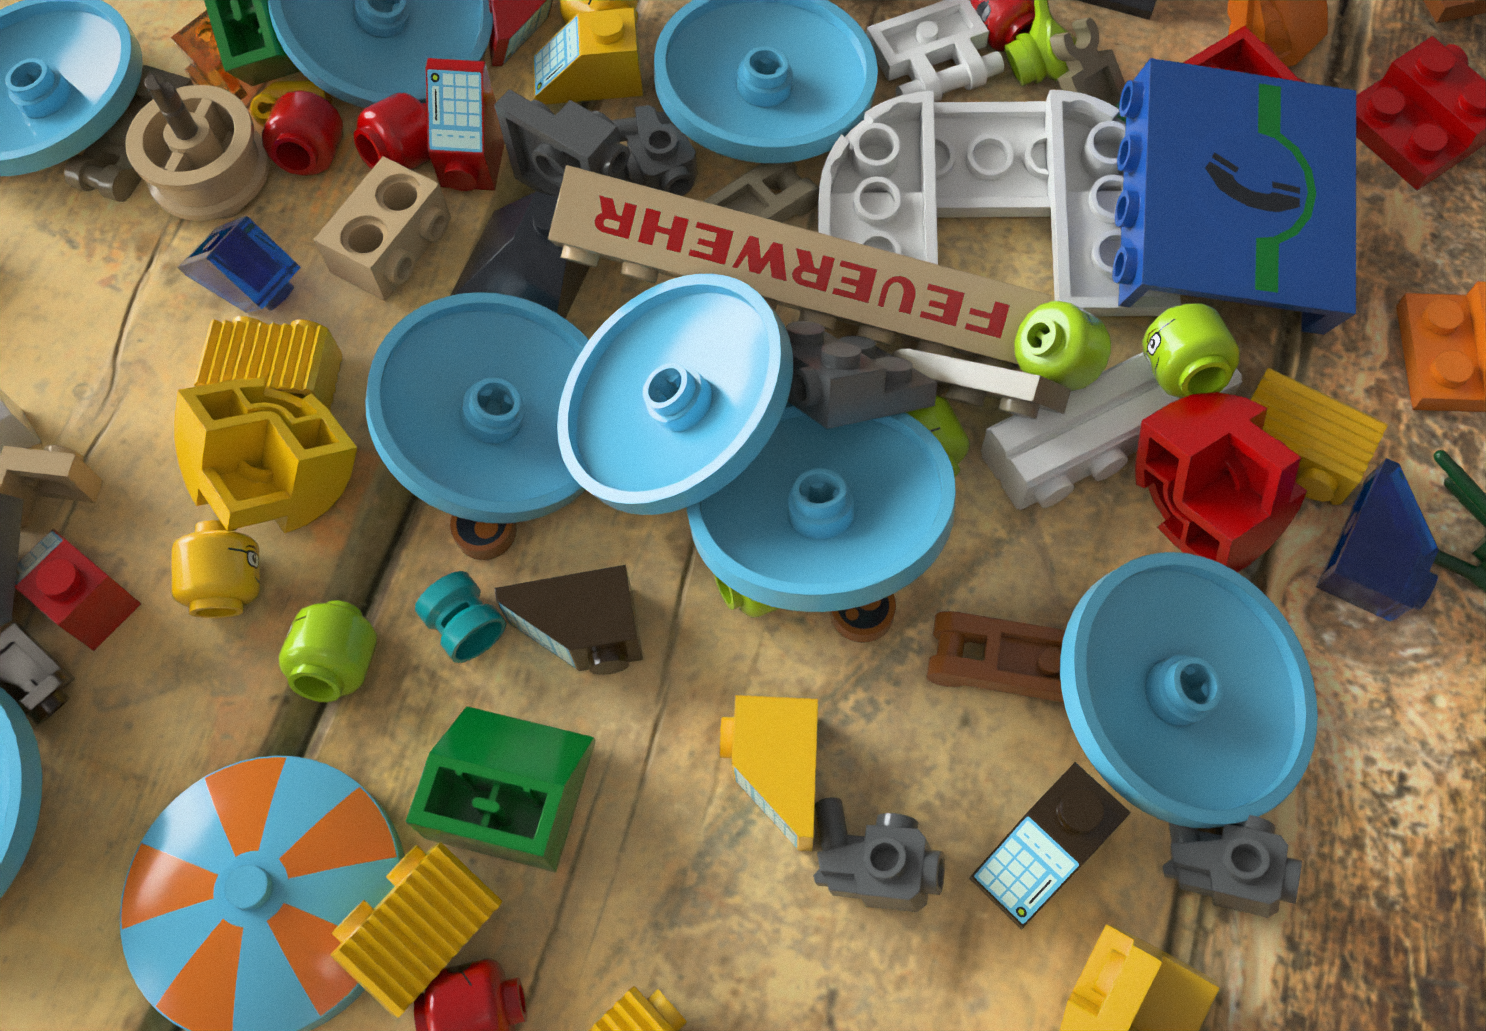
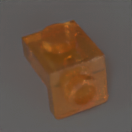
[171,10,248,100]

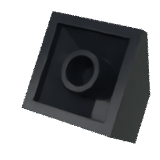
[450,191,590,319]

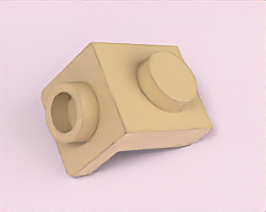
[0,445,103,527]

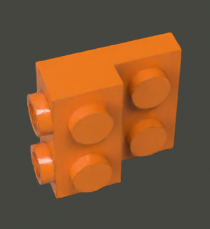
[1396,281,1486,412]

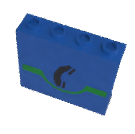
[1112,58,1356,335]

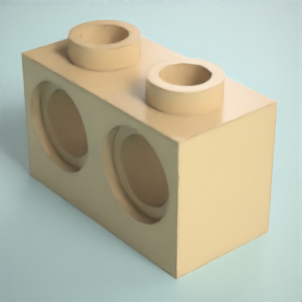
[314,156,451,301]

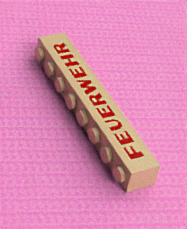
[548,165,1052,370]

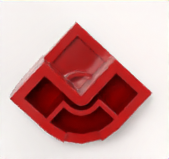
[1135,392,1307,573]

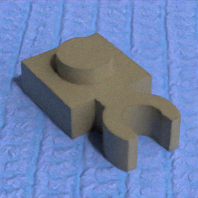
[1050,17,1125,106]

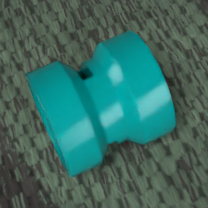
[415,571,507,663]

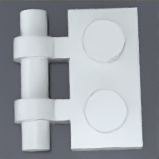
[866,0,1004,102]

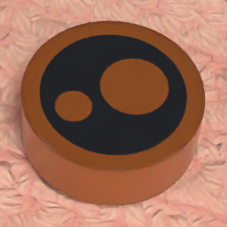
[450,515,517,560]
[830,594,896,643]

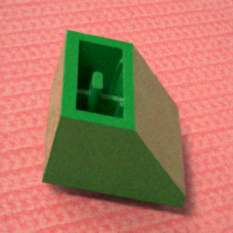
[204,0,300,86]
[405,706,596,872]

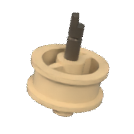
[126,72,270,221]

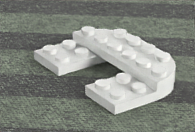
[818,90,1181,316]

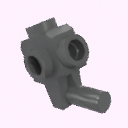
[611,105,698,196]
[813,797,945,912]
[1162,815,1302,918]

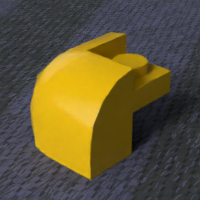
[174,378,357,534]
[1060,924,1220,1031]

